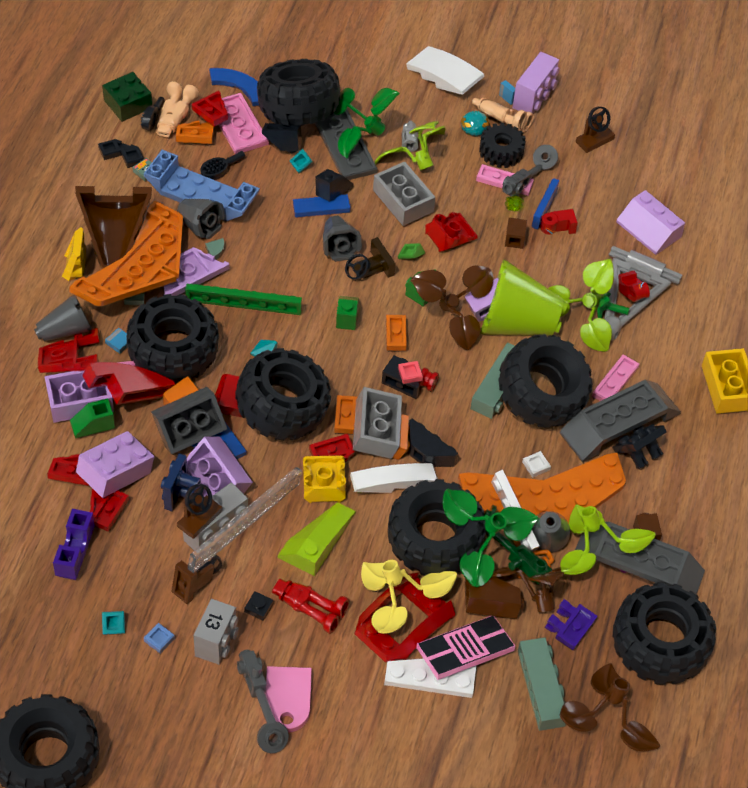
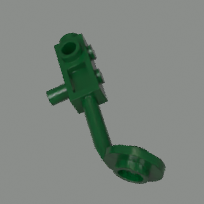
[484,505,552,585]

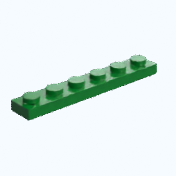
[185,283,302,315]

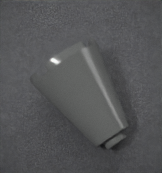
[34,295,92,341]
[532,511,570,553]

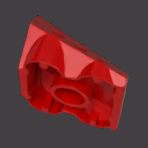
[425,212,478,252]
[215,374,242,418]

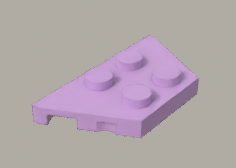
[164,247,229,296]

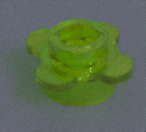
[505,196,524,211]

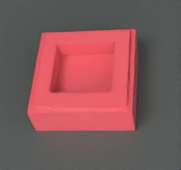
[398,361,423,384]

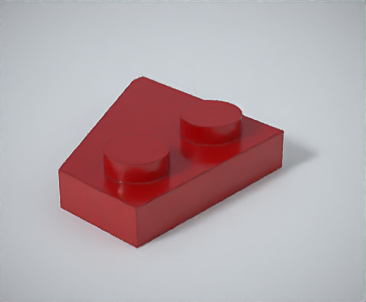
[191,90,228,126]

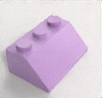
[616,190,685,255]
[187,437,253,497]

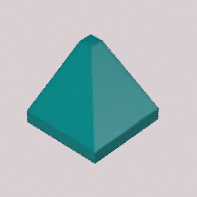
[289,149,313,174]
[250,340,278,357]
[102,611,125,634]

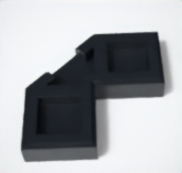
[98,139,144,168]

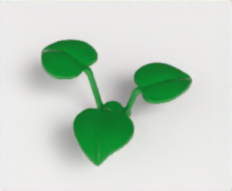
[334,88,400,159]
[443,489,538,587]

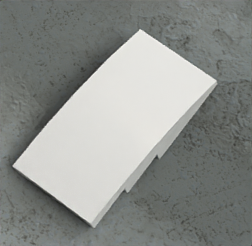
[406,46,484,95]

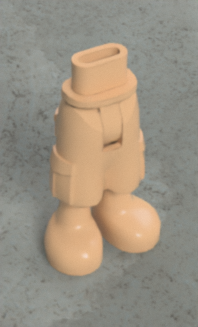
[156,81,199,137]
[472,98,534,132]

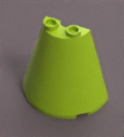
[480,260,567,336]

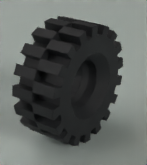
[479,123,526,168]

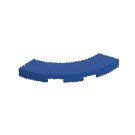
[209,68,259,106]

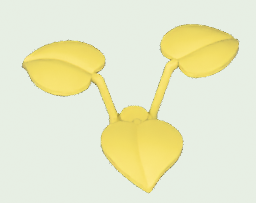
[361,560,457,633]

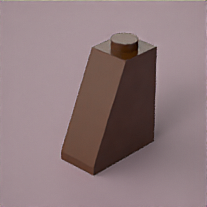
[465,576,524,619]

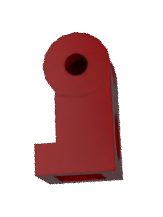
[540,209,578,235]
[618,270,650,302]

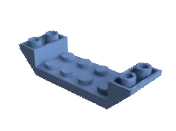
[144,150,260,221]

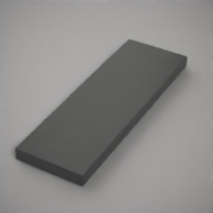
[315,109,378,180]

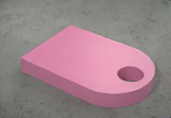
[265,666,311,732]

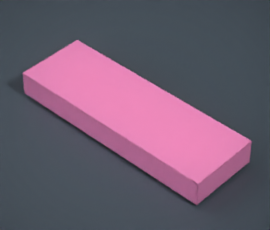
[476,164,534,196]
[592,355,640,401]

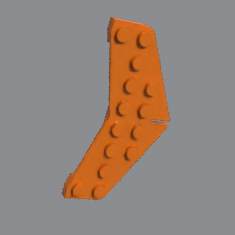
[69,201,183,306]
[458,453,626,524]

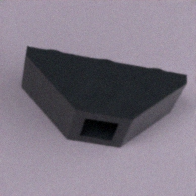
[408,418,458,467]

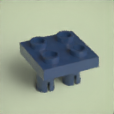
[161,454,201,511]

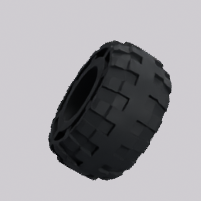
[257,59,340,126]
[126,294,219,382]
[498,334,593,428]
[235,348,331,441]
[388,479,486,576]
[612,582,716,685]
[0,694,100,788]

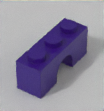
[53,509,95,580]

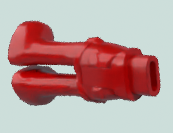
[272,578,350,634]

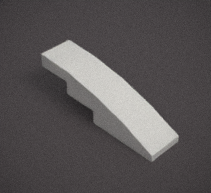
[350,463,437,493]

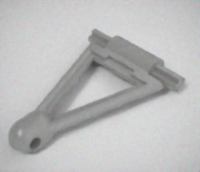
[604,246,683,341]

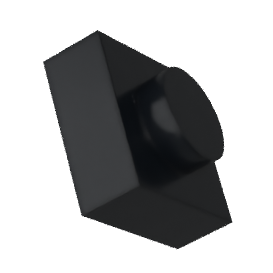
[244,591,274,621]

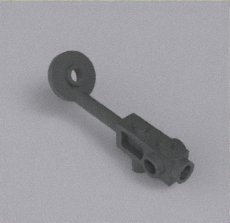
[502,145,558,197]
[237,649,289,753]

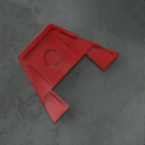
[37,328,100,373]

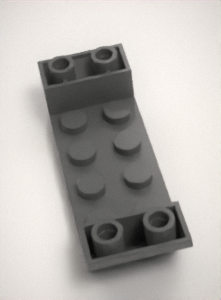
[560,380,681,462]
[575,521,705,594]

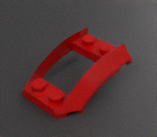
[354,572,456,663]

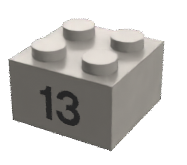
[193,599,239,665]

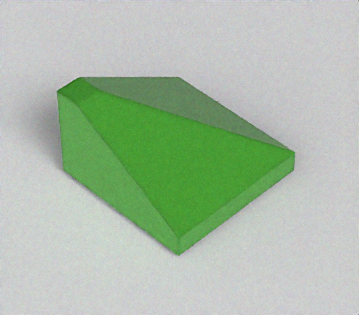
[398,243,425,259]

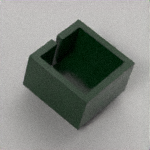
[102,72,152,122]

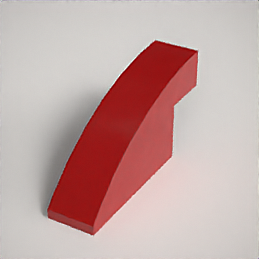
[82,362,175,405]

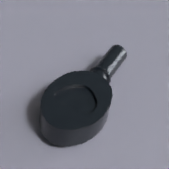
[141,97,165,131]
[200,151,245,180]

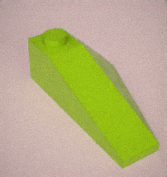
[278,502,356,576]

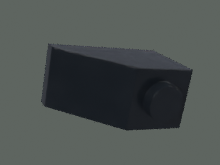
[262,123,302,153]
[315,169,353,202]
[381,355,419,399]

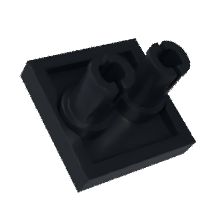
[612,424,667,469]

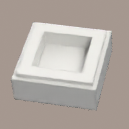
[522,451,551,477]

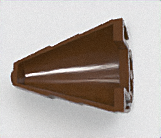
[75,186,152,269]

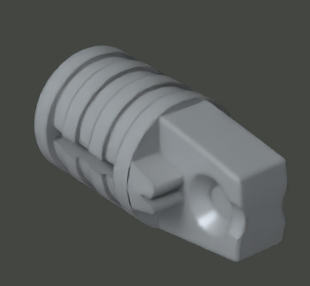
[402,120,418,152]

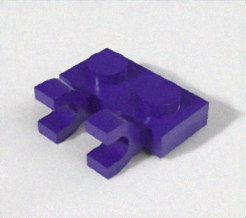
[545,599,598,650]

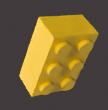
[702,348,748,414]

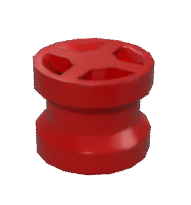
[418,367,439,392]

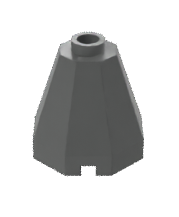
[177,199,225,239]
[323,215,362,262]

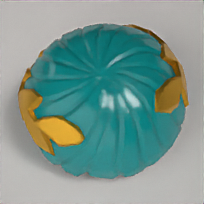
[461,111,489,136]

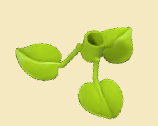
[375,121,446,171]
[548,259,614,351]
[560,504,656,575]

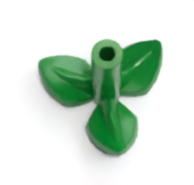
[597,292,629,318]

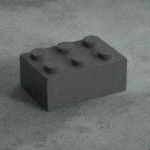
[151,387,227,454]

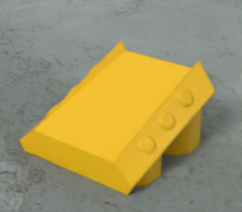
[62,227,86,281]
[303,456,346,503]

